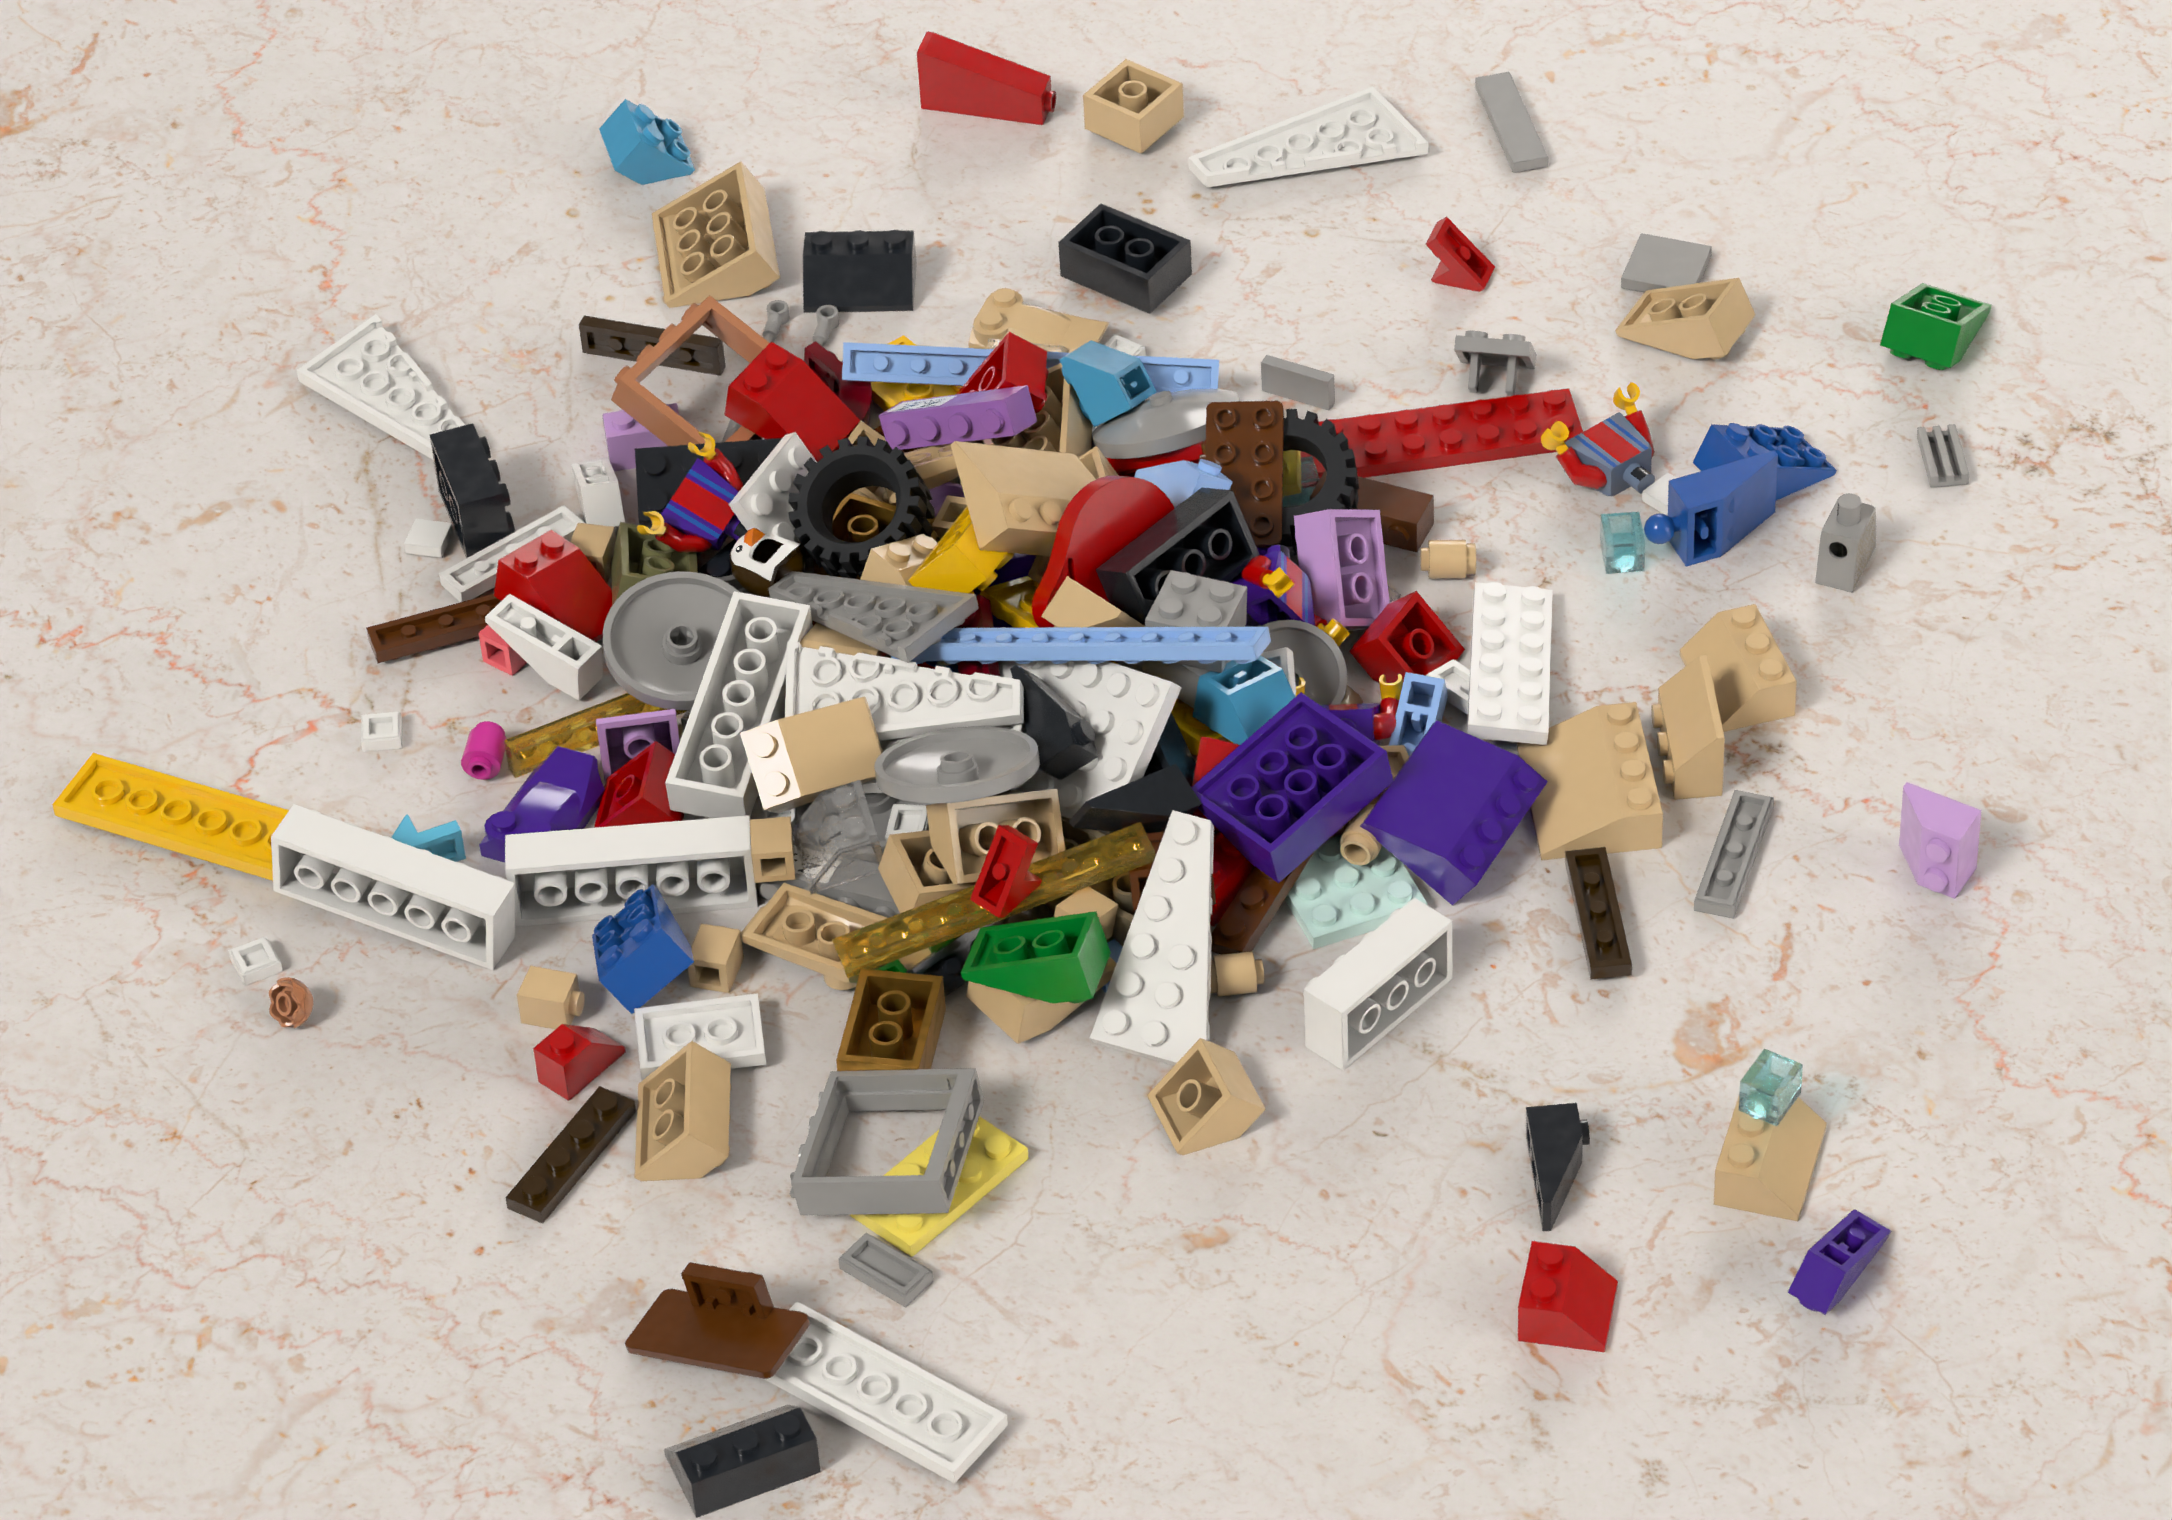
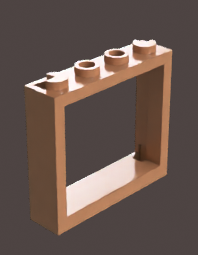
[611,295,769,446]

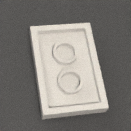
[729,432,817,542]
[634,993,766,1080]

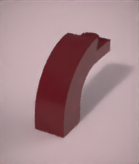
[804,341,872,450]

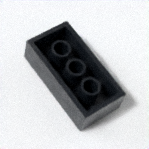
[635,438,782,527]
[1096,487,1260,626]

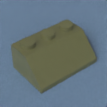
[611,522,698,606]

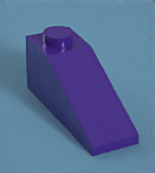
[1788,1209,1891,1315]

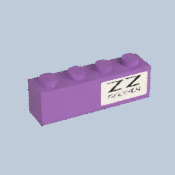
[879,385,1037,450]

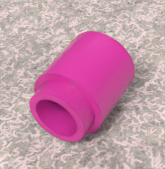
[461,721,507,780]

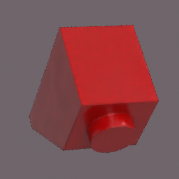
[533,1024,626,1101]

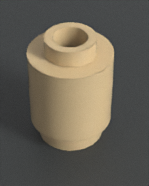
[1420,540,1476,579]
[1340,805,1382,865]
[1211,951,1264,997]

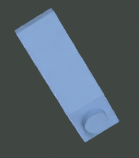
[1134,459,1232,508]
[1389,672,1448,756]

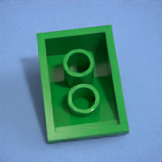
[1880,283,1992,370]
[961,911,1111,1004]

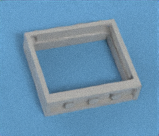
[790,1068,984,1215]

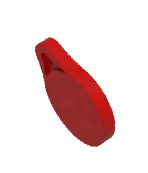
[1032,475,1175,627]

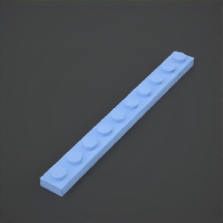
[842,342,1219,394]
[890,627,1271,664]

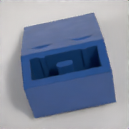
[1692,423,1837,501]
[592,884,694,1014]

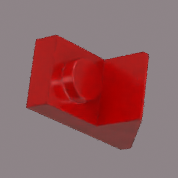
[1425,216,1495,292]
[970,825,1042,918]

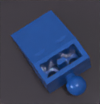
[1644,450,1778,567]

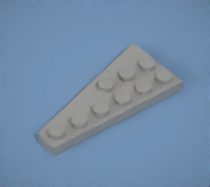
[768,571,979,663]

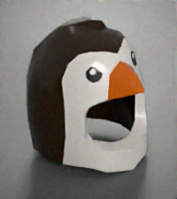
[729,528,807,598]

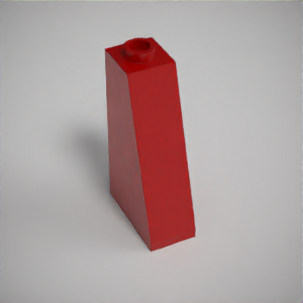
[916,31,1056,125]

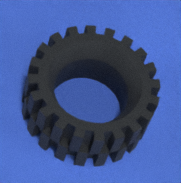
[1280,409,1359,556]
[788,436,935,579]

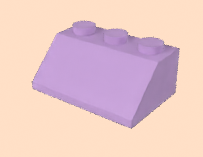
[1294,509,1389,630]

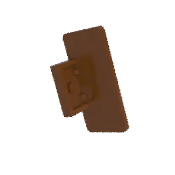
[1199,401,1284,548]
[625,1262,810,1379]

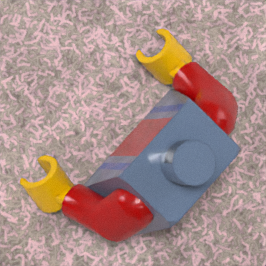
[1541,382,1655,496]

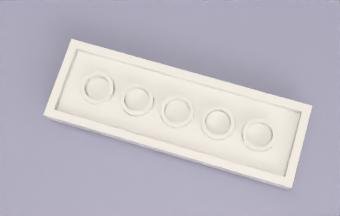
[1467,582,1553,745]
[765,1301,1008,1484]

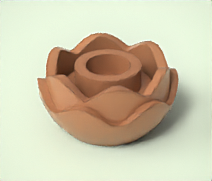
[268,977,313,1029]

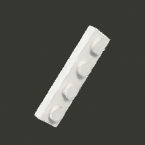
[439,505,586,602]

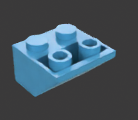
[599,99,695,185]
[1059,340,1157,427]
[1192,655,1295,745]

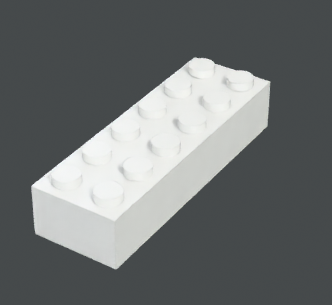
[665,591,813,818]
[271,804,515,971]
[505,815,758,927]

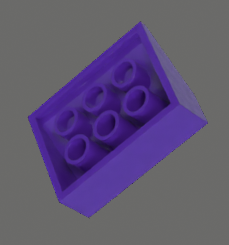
[1191,692,1394,883]
[1360,720,1548,905]

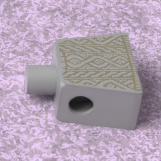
[1815,493,1876,593]

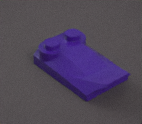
[479,746,605,863]

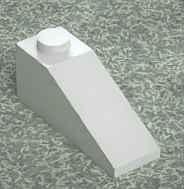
[571,458,625,531]
[485,594,603,700]

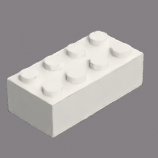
[1303,898,1453,1071]

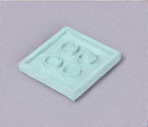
[1285,835,1427,949]

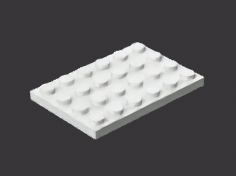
[998,627,1182,837]

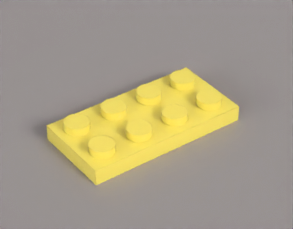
[850,1116,1029,1258]

